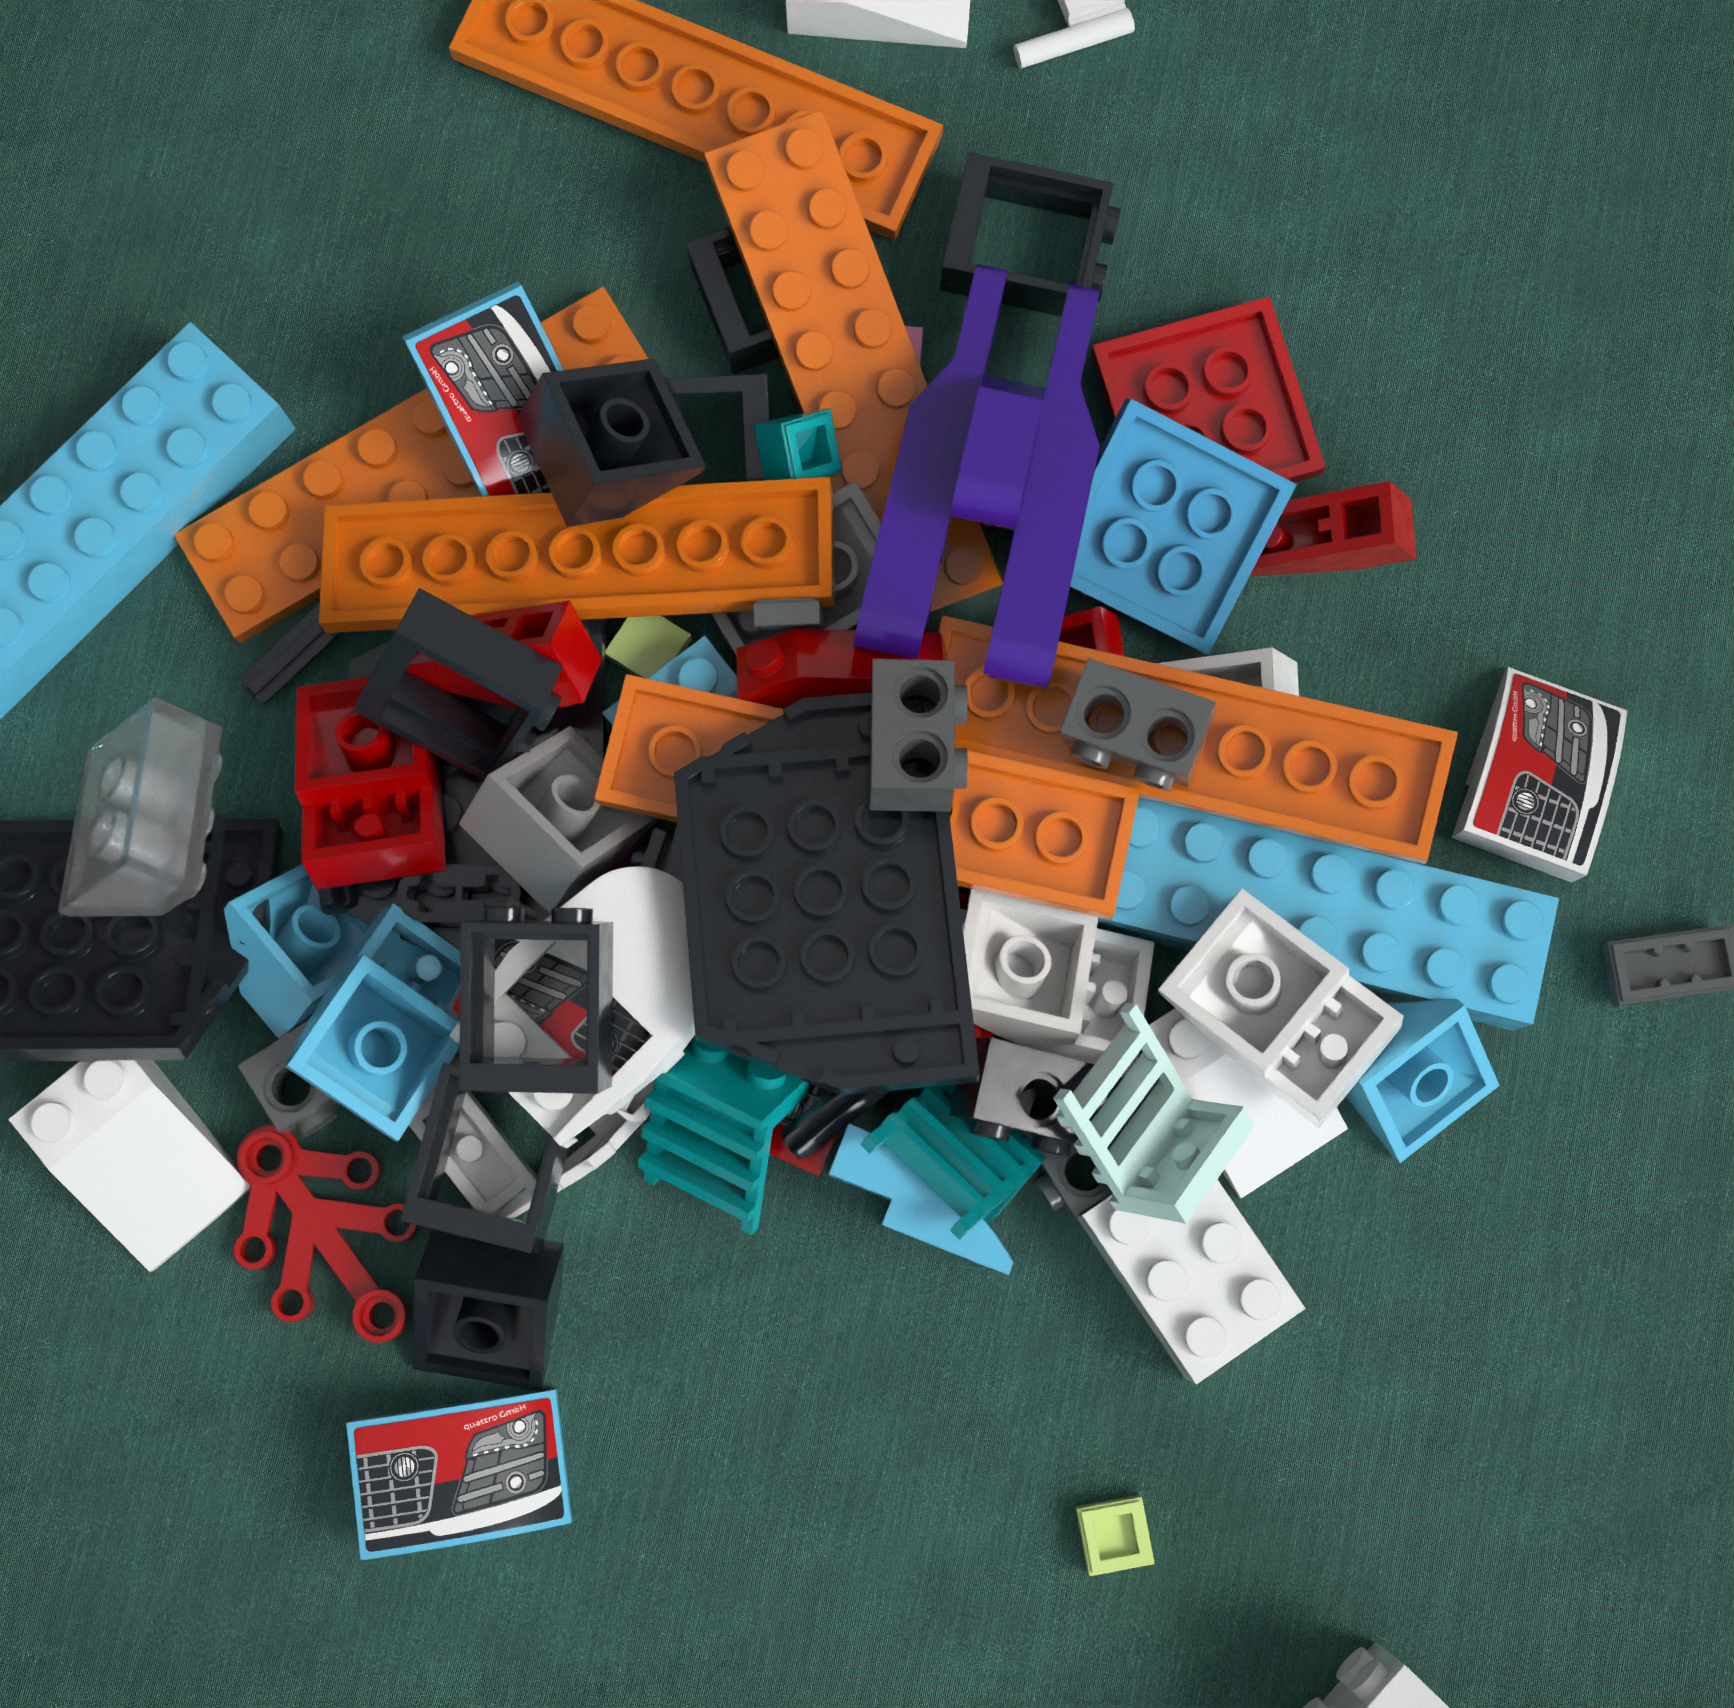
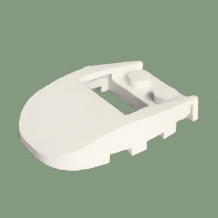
[449,866,695,1148]
[409,1048,654,1218]

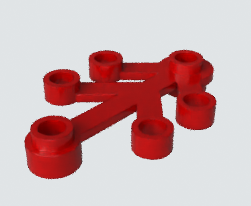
[233,1125,420,1343]

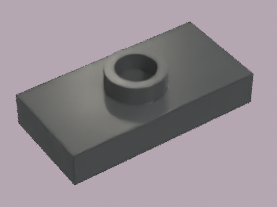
[1601,924,1734,1007]

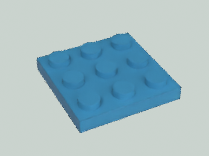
[1070,398,1297,655]

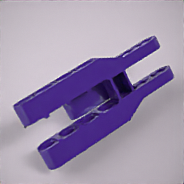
[854,264,1100,690]

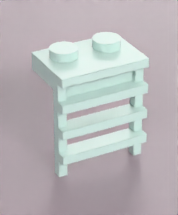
[1053,1003,1255,1224]

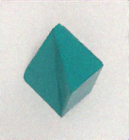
[754,409,842,481]

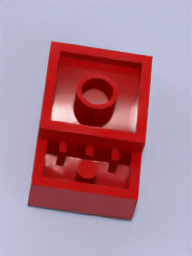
[295,676,446,890]

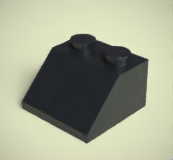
[517,358,706,527]
[413,1229,564,1391]

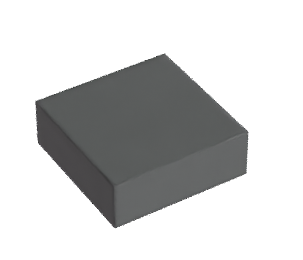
[753,598,825,630]

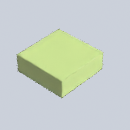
[605,616,692,679]
[1075,1495,1155,1576]

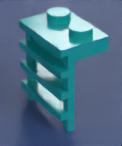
[638,1035,810,1235]
[860,1084,1046,1240]

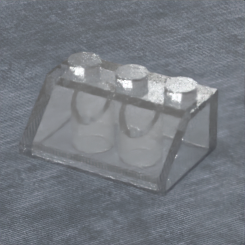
[58,697,223,917]

